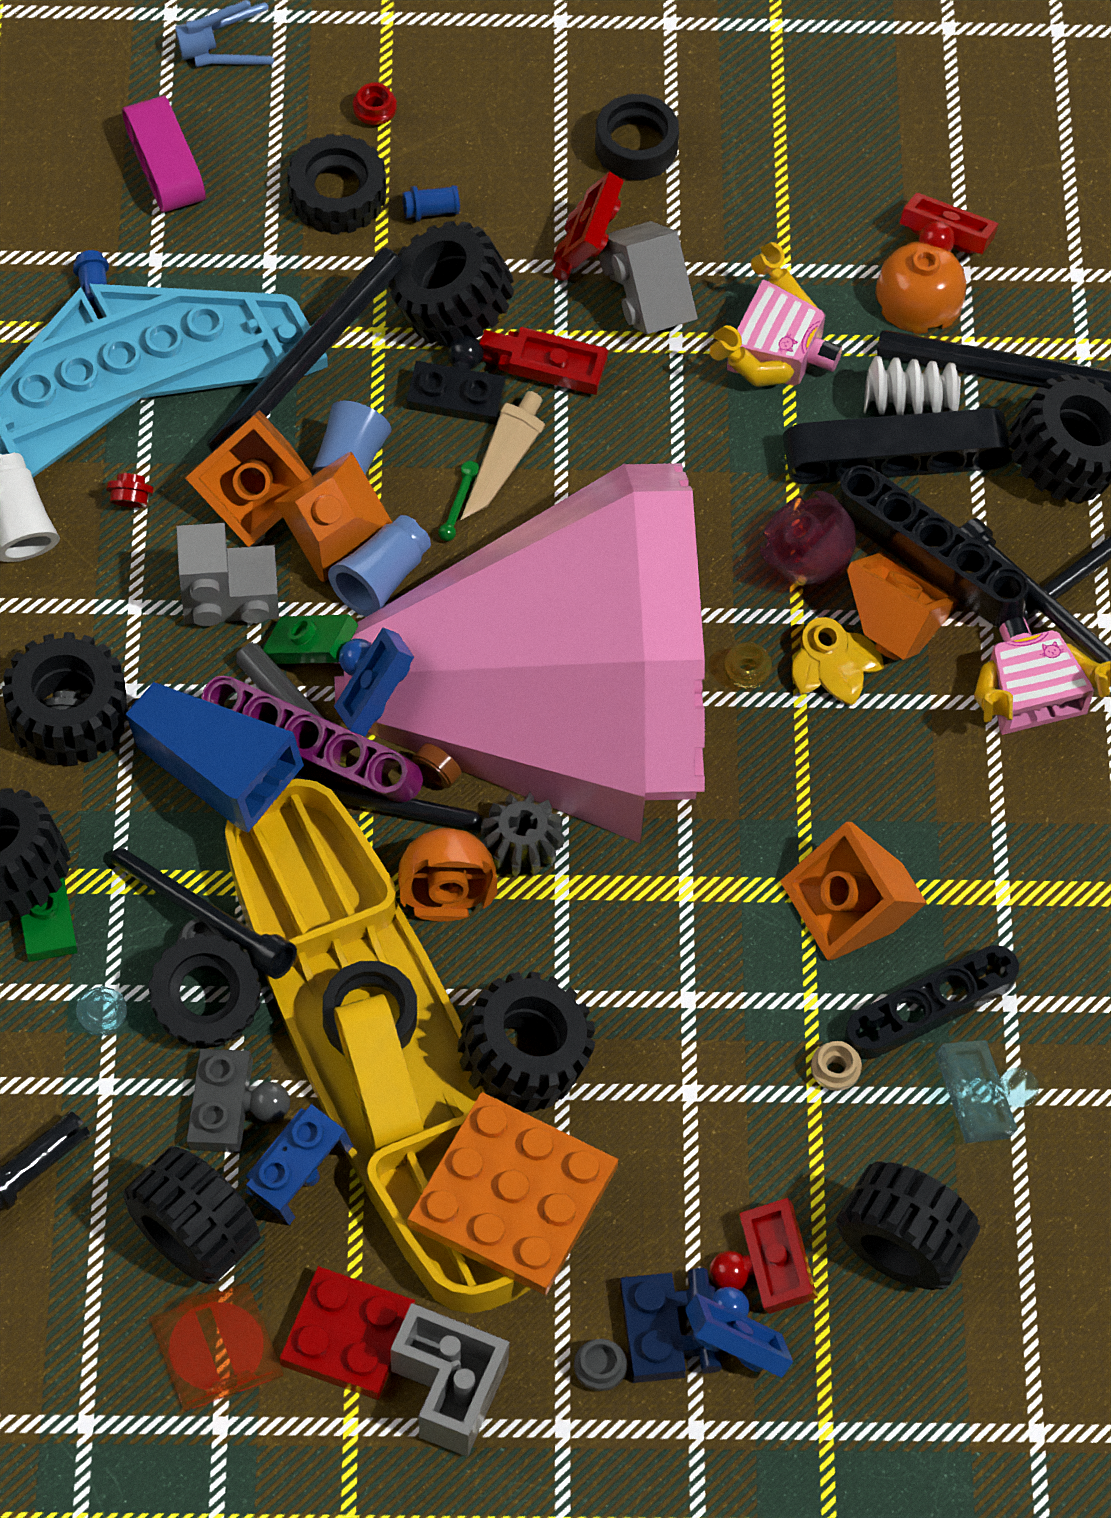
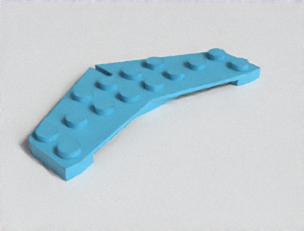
[0,284,328,477]

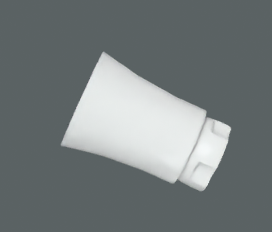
[0,452,60,562]

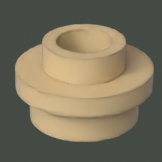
[811,1041,862,1091]

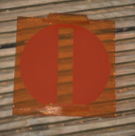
[150,1282,284,1412]

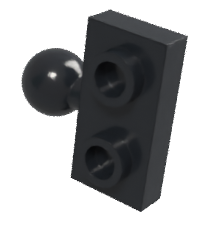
[406,334,506,425]

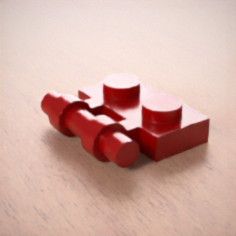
[552,171,624,281]

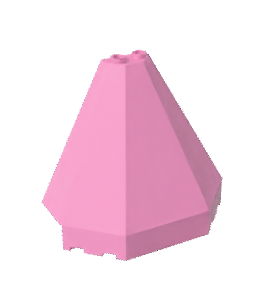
[334,463,705,843]

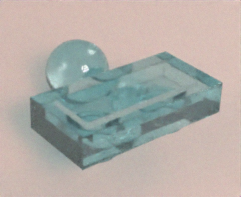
[935,1040,1039,1143]

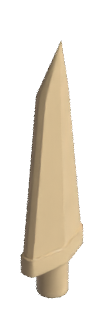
[460,391,545,520]

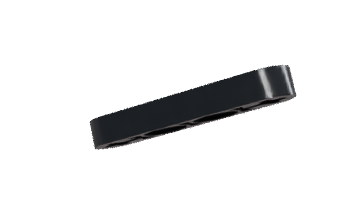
[845,945,1019,1060]

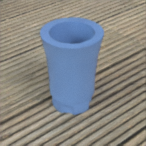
[311,401,392,475]
[328,515,431,617]

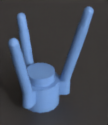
[175,0,274,67]

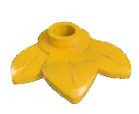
[791,617,884,706]

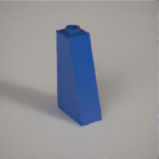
[125,682,304,833]

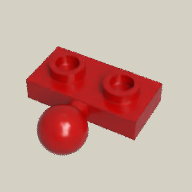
[899,192,999,255]
[709,1198,818,1314]

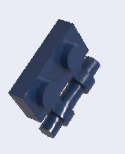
[620,1268,723,1383]

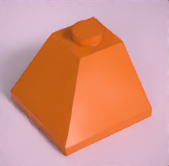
[185,410,313,547]
[274,452,393,582]
[847,552,959,660]
[780,822,927,960]

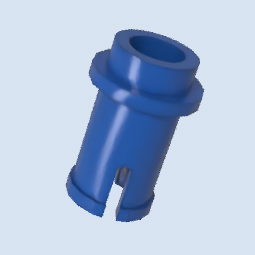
[402,185,460,222]
[73,250,109,310]

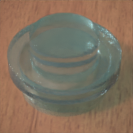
[76,987,127,1036]

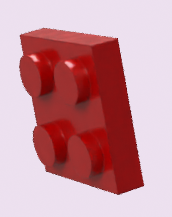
[280,1266,415,1400]

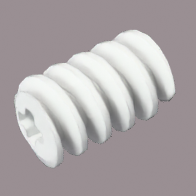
[864,356,961,415]

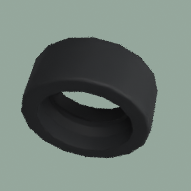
[595,94,679,180]
[323,961,417,1056]

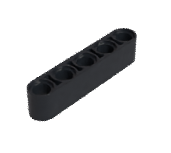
[783,408,1012,484]
[839,465,1029,628]

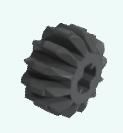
[481,792,564,877]

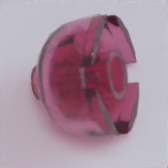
[760,491,856,587]

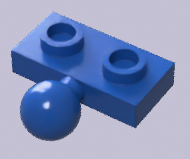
[334,627,414,737]
[685,1287,793,1378]

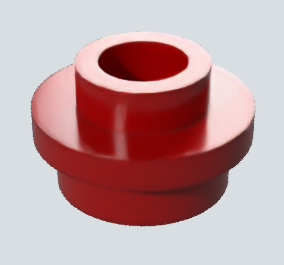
[353,82,397,125]
[106,473,154,508]

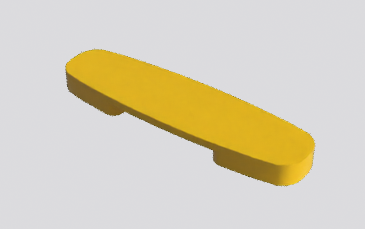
[225,778,531,1314]

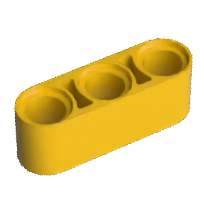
[333,994,424,1151]

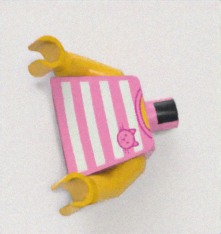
[709,242,843,387]
[974,617,1111,735]

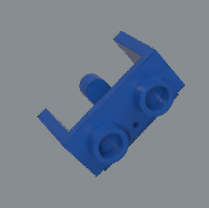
[245,1104,354,1225]

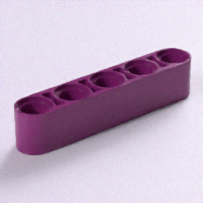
[202,675,423,802]

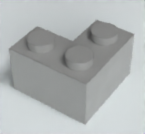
[599,221,698,334]
[177,523,279,626]
[391,1303,509,1457]

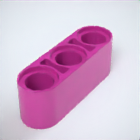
[122,95,206,213]

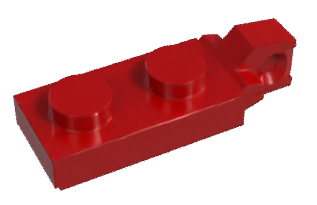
[479,327,609,395]

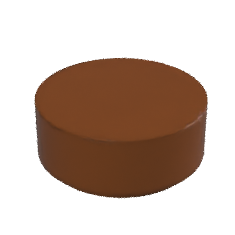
[413,743,462,788]

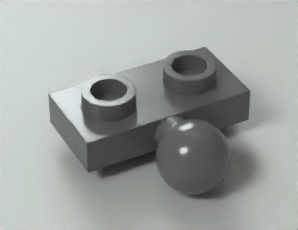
[187,1049,290,1152]

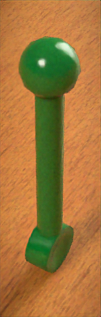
[438,461,479,542]

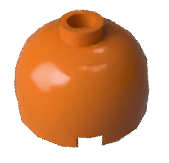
[875,242,967,334]
[398,828,497,922]

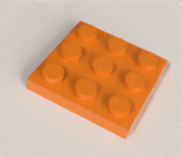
[407,1092,619,1296]

